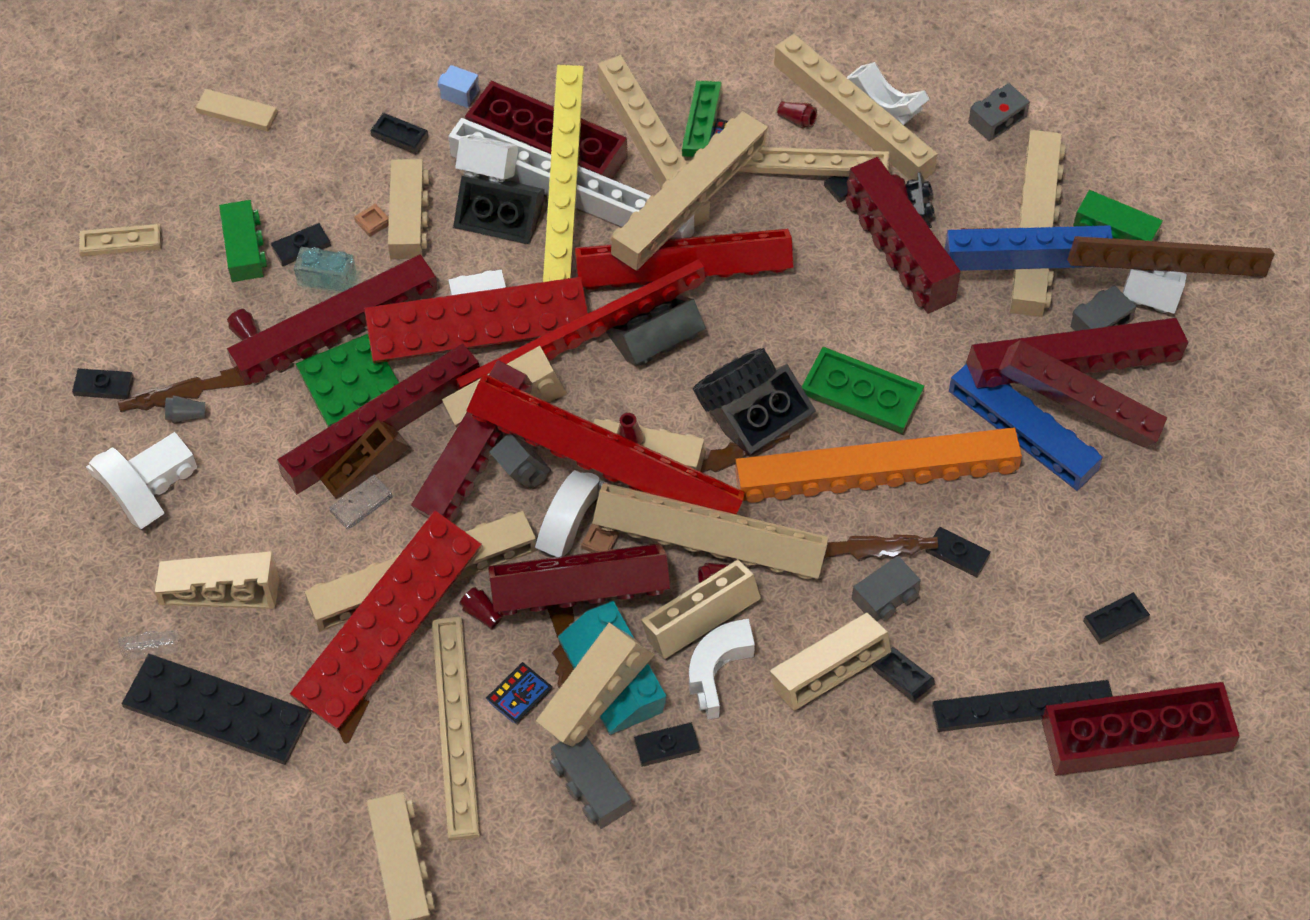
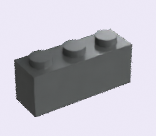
[549,736,632,829]

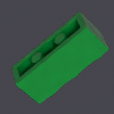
[1073,189,1163,241]
[219,199,267,282]

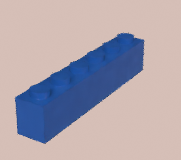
[944,226,1113,271]
[948,364,1103,491]

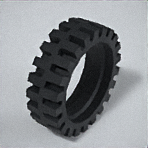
[693,348,777,412]

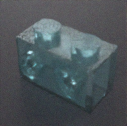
[294,247,356,293]

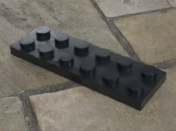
[121,653,311,765]

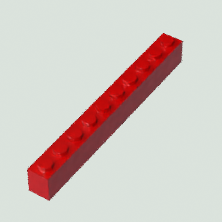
[466,374,745,514]

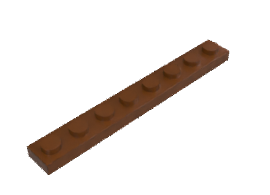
[1067,236,1275,277]

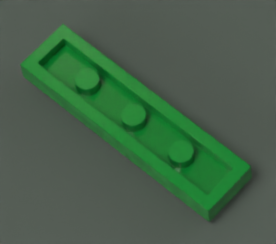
[682,81,722,157]

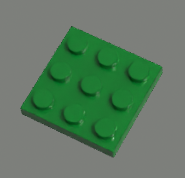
[295,334,399,427]

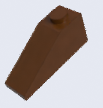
[320,420,410,499]

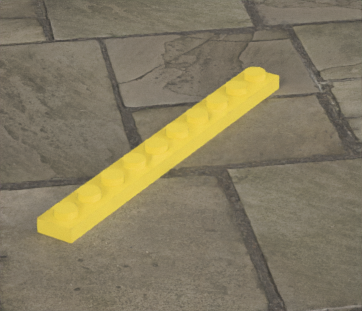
[543,65,584,282]

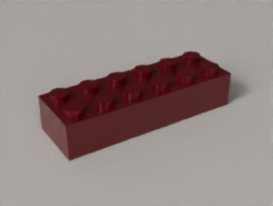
[465,80,628,179]
[845,156,961,314]
[488,543,670,615]
[1041,681,1240,776]

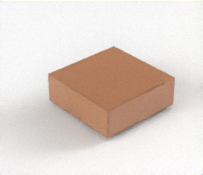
[354,203,389,237]
[581,524,619,552]

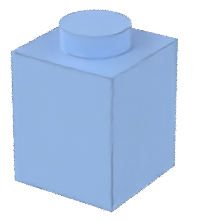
[438,65,480,108]

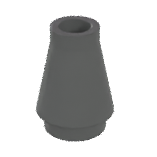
[165,395,205,423]

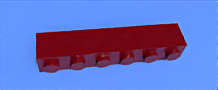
[998,340,1167,448]
[411,360,532,522]

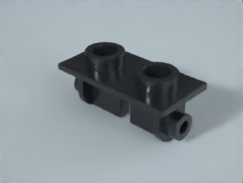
[906,172,935,228]

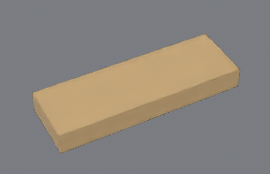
[195,89,278,131]
[79,224,161,256]

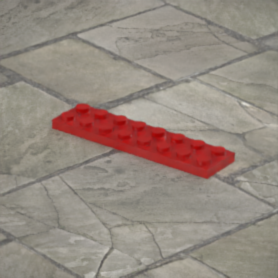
[364,277,588,363]
[289,510,482,731]

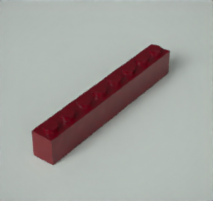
[227,254,438,386]
[966,318,1189,388]
[277,343,479,495]

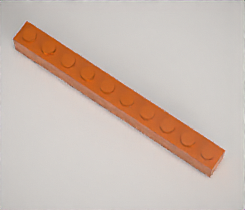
[735,428,1022,503]

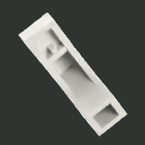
[846,62,929,125]
[86,447,165,529]
[535,470,607,557]
[689,619,755,720]

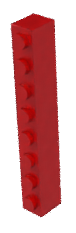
[575,229,793,290]

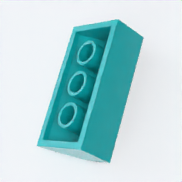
[558,601,667,735]

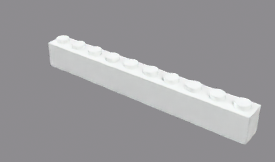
[448,118,694,239]

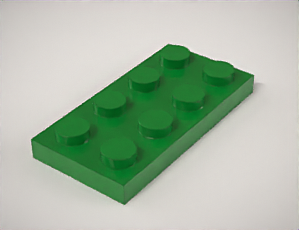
[801,346,925,434]

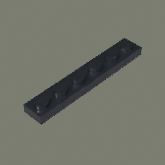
[932,680,1113,732]

